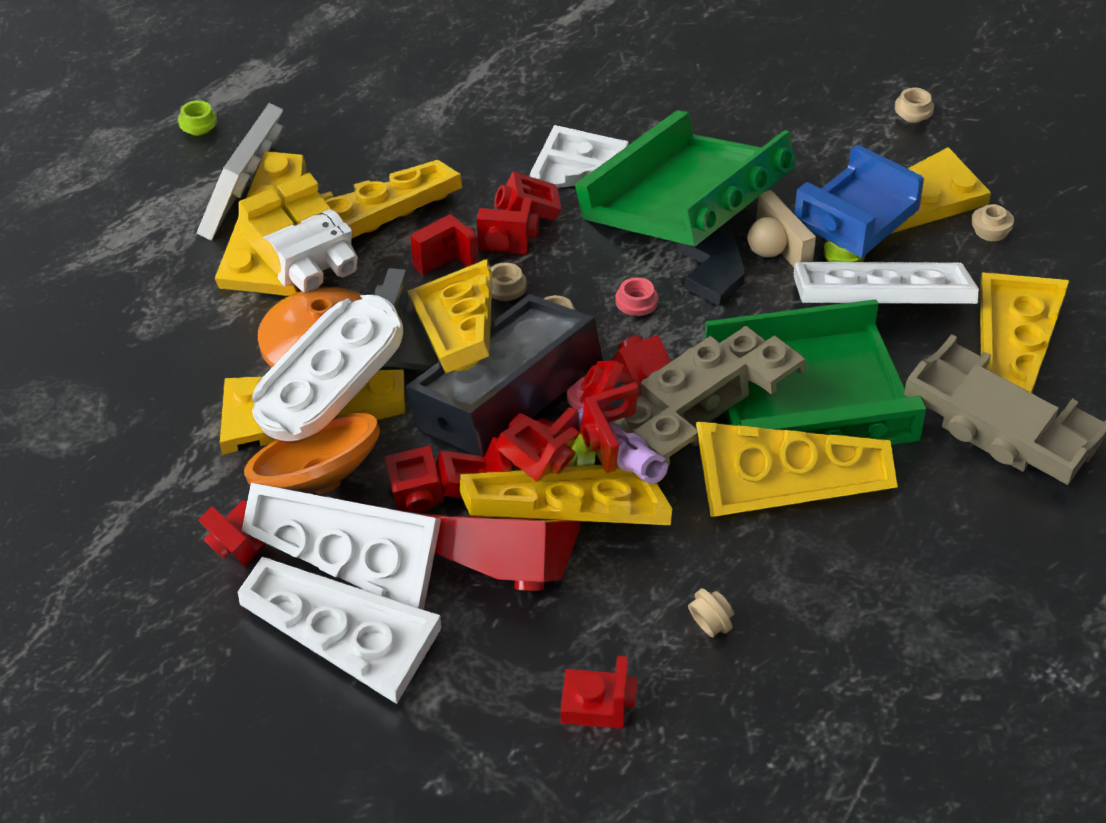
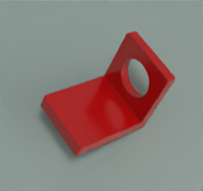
[579,361,642,411]
[581,382,639,474]

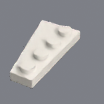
[197,103,284,240]
[242,483,441,610]
[238,557,441,704]

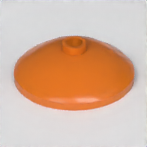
[258,287,362,367]
[244,413,380,494]

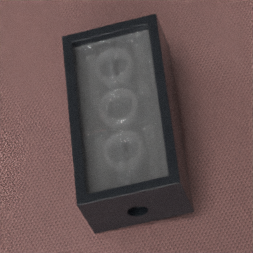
[406,294,603,457]

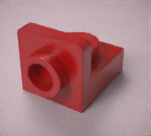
[494,171,562,222]
[561,656,637,728]

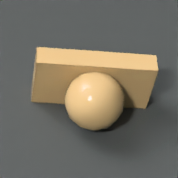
[747,190,816,267]

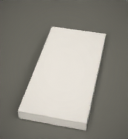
[794,262,979,303]

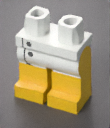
[239,173,358,293]

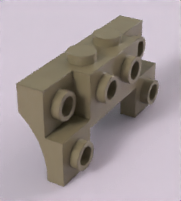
[612,326,806,466]
[904,334,1106,485]

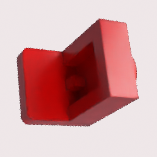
[477,198,540,255]
[410,214,478,275]
[610,335,671,382]
[494,416,580,482]
[435,437,514,499]
[385,445,444,513]
[198,501,267,567]

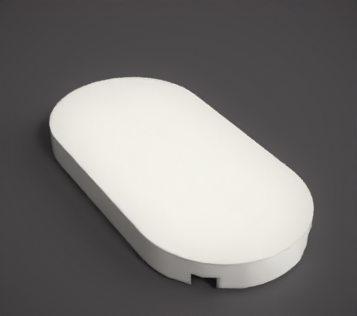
[252,295,403,441]

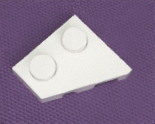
[529,125,629,188]

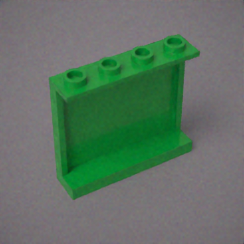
[575,110,796,247]
[704,299,926,445]

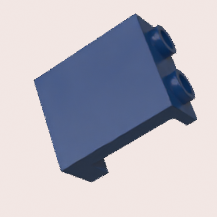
[795,145,924,258]

